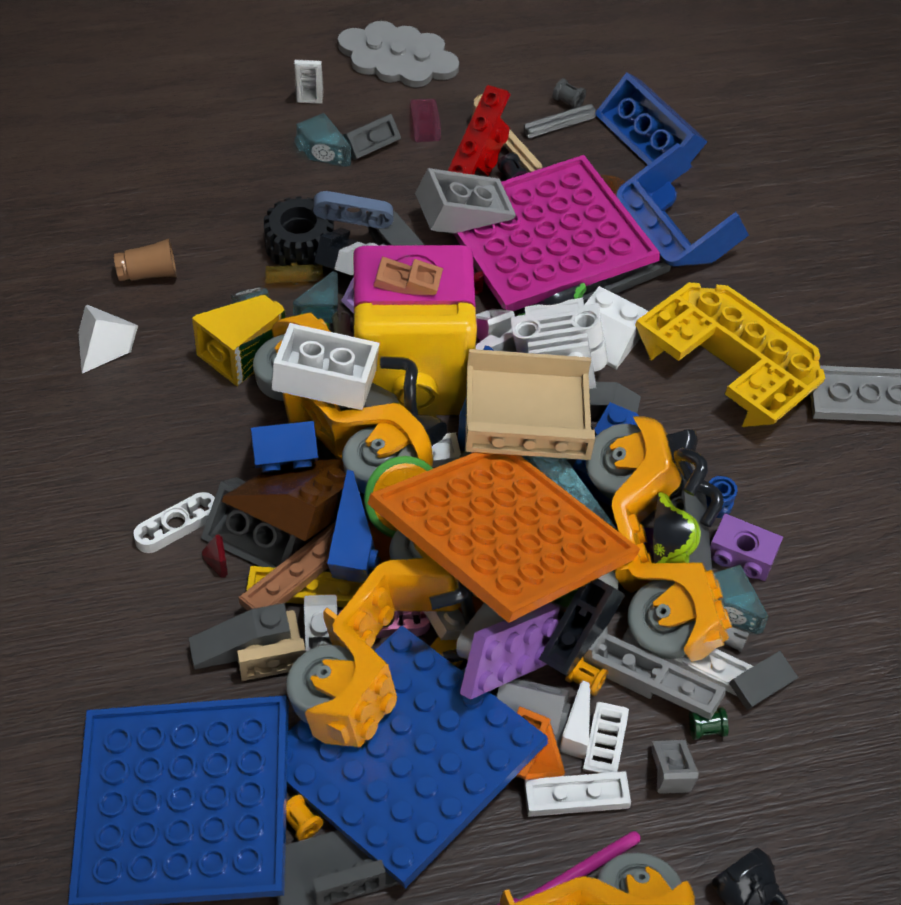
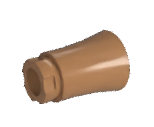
[114,238,177,281]

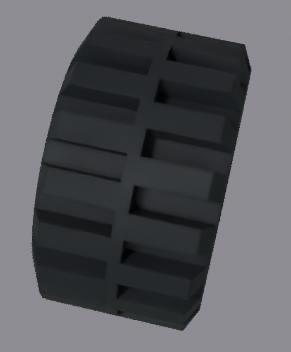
[264,196,334,271]

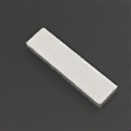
[623,627,753,696]

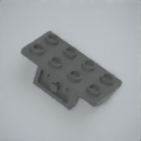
[277,830,418,905]

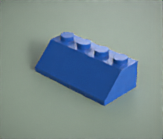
[596,72,708,165]

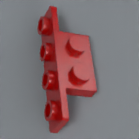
[448,85,511,176]

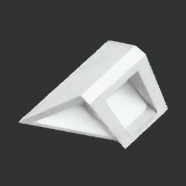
[78,305,138,374]
[476,308,515,341]

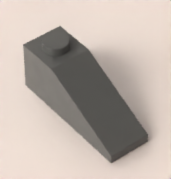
[189,603,291,669]

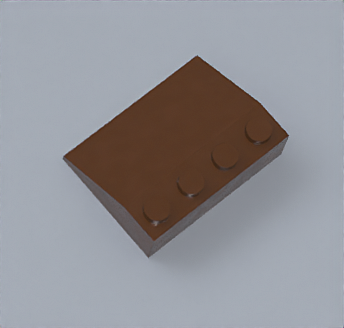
[222,459,362,541]

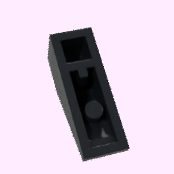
[539,578,625,676]

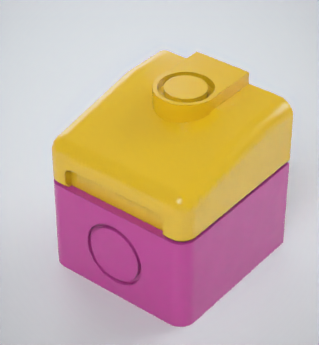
[353,245,477,418]

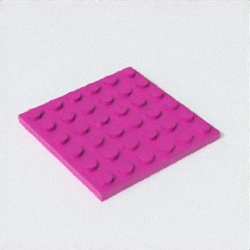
[453,155,660,311]

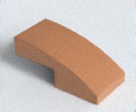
[373,256,443,295]

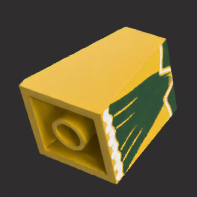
[192,294,285,387]

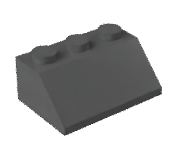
[201,477,307,568]

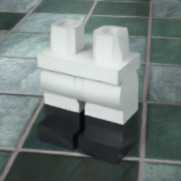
[314,228,386,276]

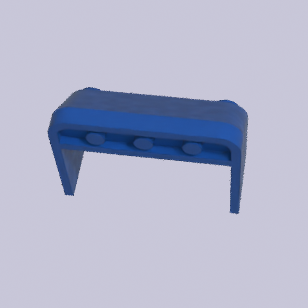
[617,143,749,266]

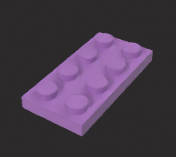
[460,602,560,699]

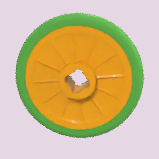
[364,456,433,538]

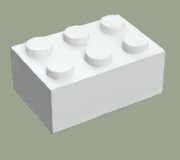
[272,323,380,411]

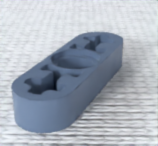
[313,191,393,228]

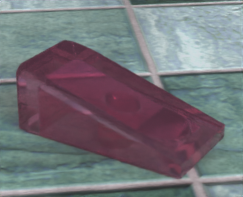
[410,99,441,142]

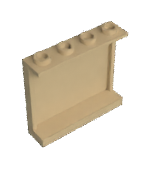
[465,349,595,460]

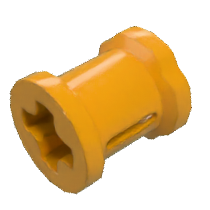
[565,657,608,697]
[286,794,323,841]

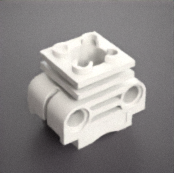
[511,298,608,389]

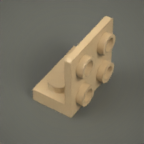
[237,610,306,681]

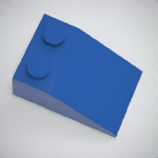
[251,421,318,473]
[327,470,381,583]

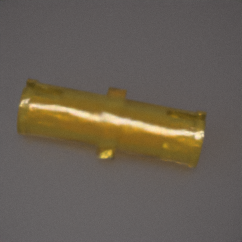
[265,263,323,285]

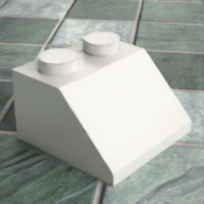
[585,286,649,370]

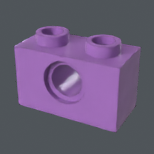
[710,514,783,582]

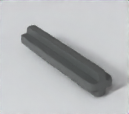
[523,104,596,138]

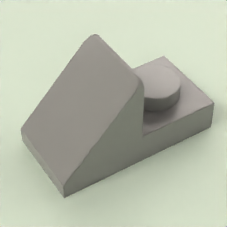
[652,740,698,794]

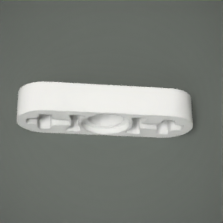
[134,492,215,553]

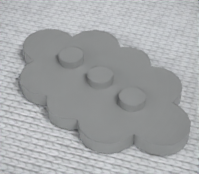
[338,21,459,88]

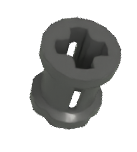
[552,78,587,109]

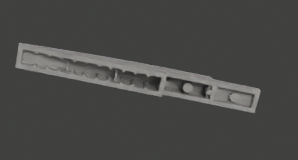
[550,601,726,720]

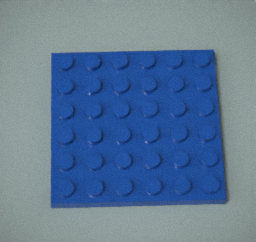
[287,625,548,888]
[68,695,289,905]

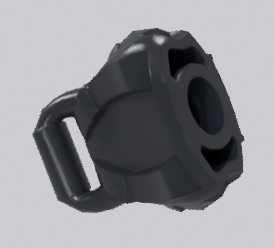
[712,847,788,905]

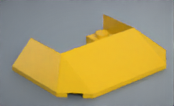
[635,282,825,427]

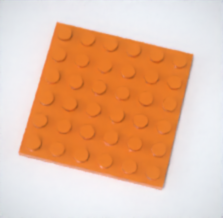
[367,452,640,623]

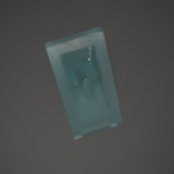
[293,271,338,323]

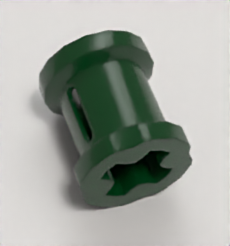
[689,707,729,740]

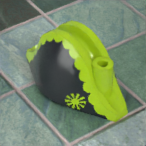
[653,492,701,563]

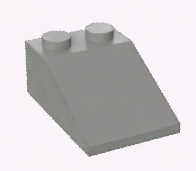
[415,168,516,233]

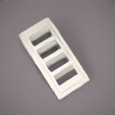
[295,60,323,104]
[559,681,590,759]
[583,702,629,774]

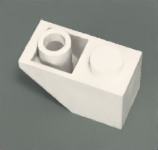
[304,594,337,652]

